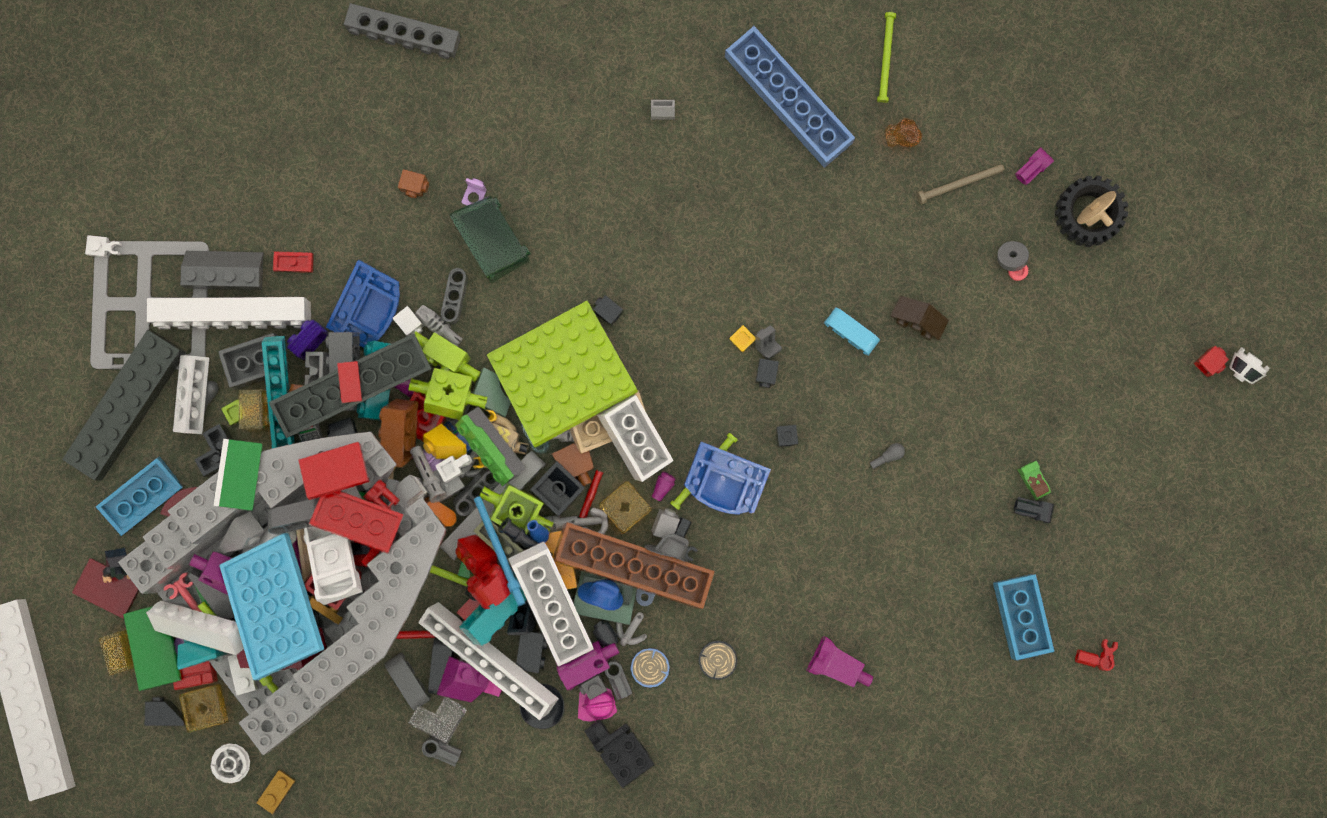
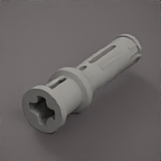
[410,446,447,503]

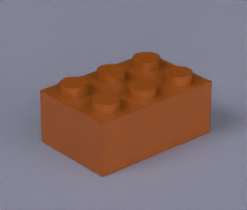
[379,399,418,468]

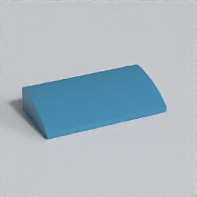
[96,456,183,536]

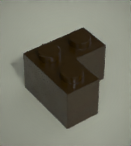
[891,296,949,340]

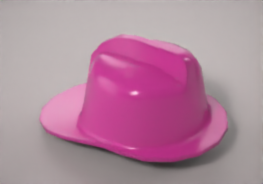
[578,688,617,721]

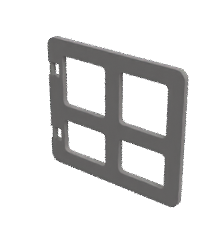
[90,241,209,369]

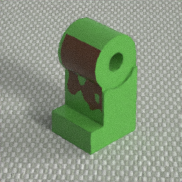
[1018,461,1051,500]

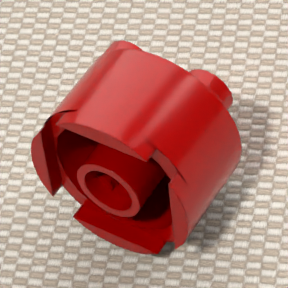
[466,562,510,609]

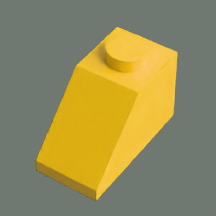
[423,424,467,460]

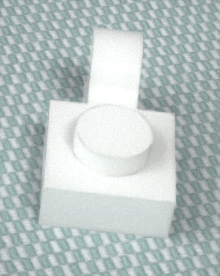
[435,454,473,483]

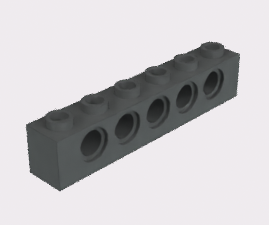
[344,3,461,59]

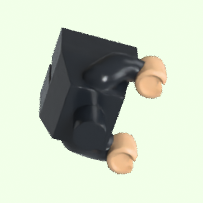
[102,548,130,583]

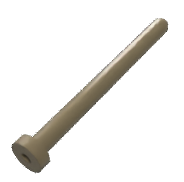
[917,165,1004,205]

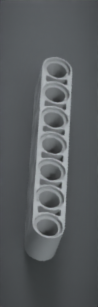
[440,451,546,560]

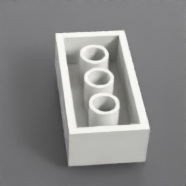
[597,395,673,482]

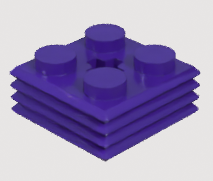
[287,320,329,360]

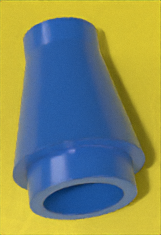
[527,520,549,544]

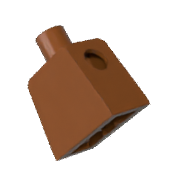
[552,443,594,486]

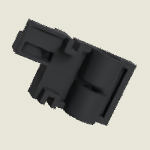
[584,719,655,788]

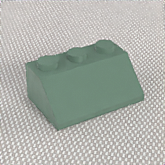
[574,571,637,625]

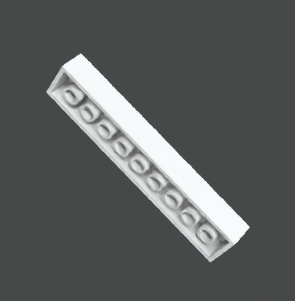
[0,599,75,801]

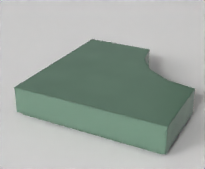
[473,368,511,417]

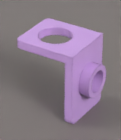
[462,178,486,209]

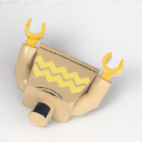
[473,409,529,468]

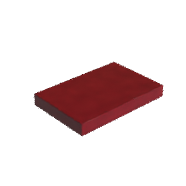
[72,558,139,619]

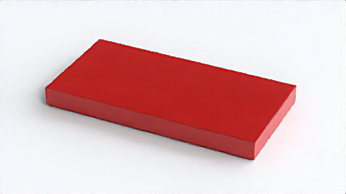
[309,491,404,554]

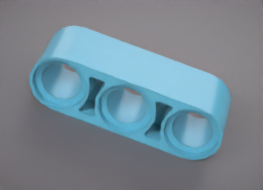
[824,307,880,356]

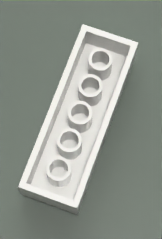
[508,542,594,667]

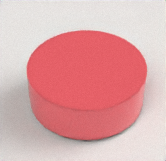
[1008,265,1028,281]

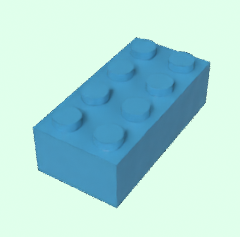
[993,574,1055,660]

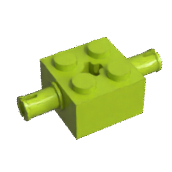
[415,331,481,382]
[409,368,488,420]
[479,483,553,534]

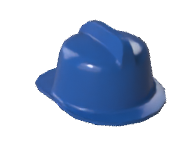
[578,579,623,611]

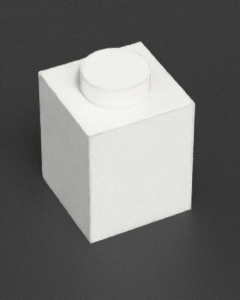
[393,306,424,336]

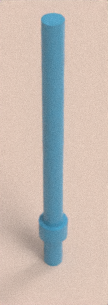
[474,496,525,606]

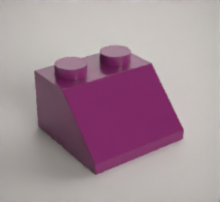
[437,656,489,702]

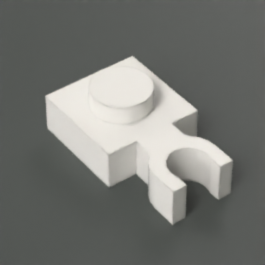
[85,235,122,257]

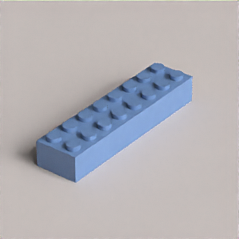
[725,26,855,168]

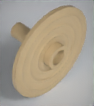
[1077,191,1116,227]

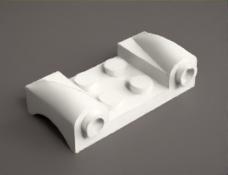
[304,526,363,605]

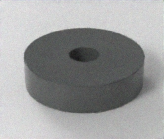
[997,241,1029,271]

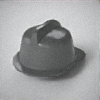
[644,534,689,562]

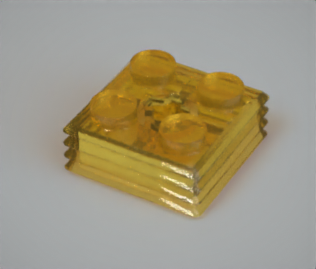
[599,481,652,534]
[179,684,229,733]

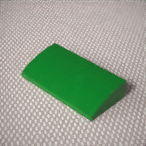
[123,607,182,691]

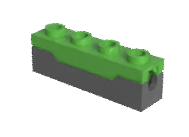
[455,406,526,487]

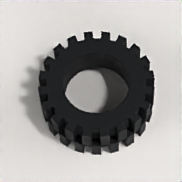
[1055,176,1128,247]

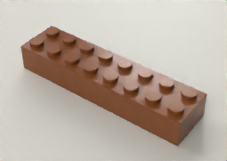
[553,522,715,609]

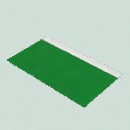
[214,439,262,511]

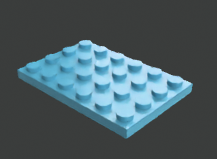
[219,533,324,680]

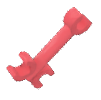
[164,572,202,612]

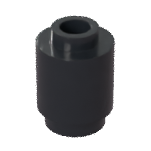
[592,620,619,647]

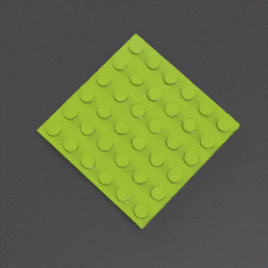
[486,301,638,448]

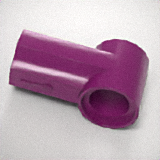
[1015,148,1054,185]

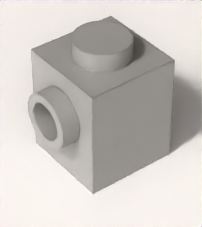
[651,508,680,538]

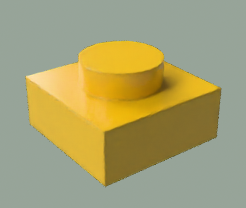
[729,325,756,353]

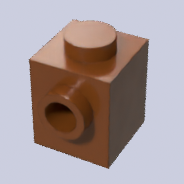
[398,169,429,198]

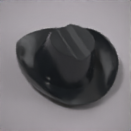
[520,684,564,729]

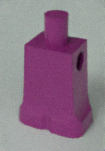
[189,551,232,595]
[806,636,873,687]
[555,641,620,690]

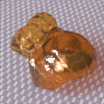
[885,118,922,147]

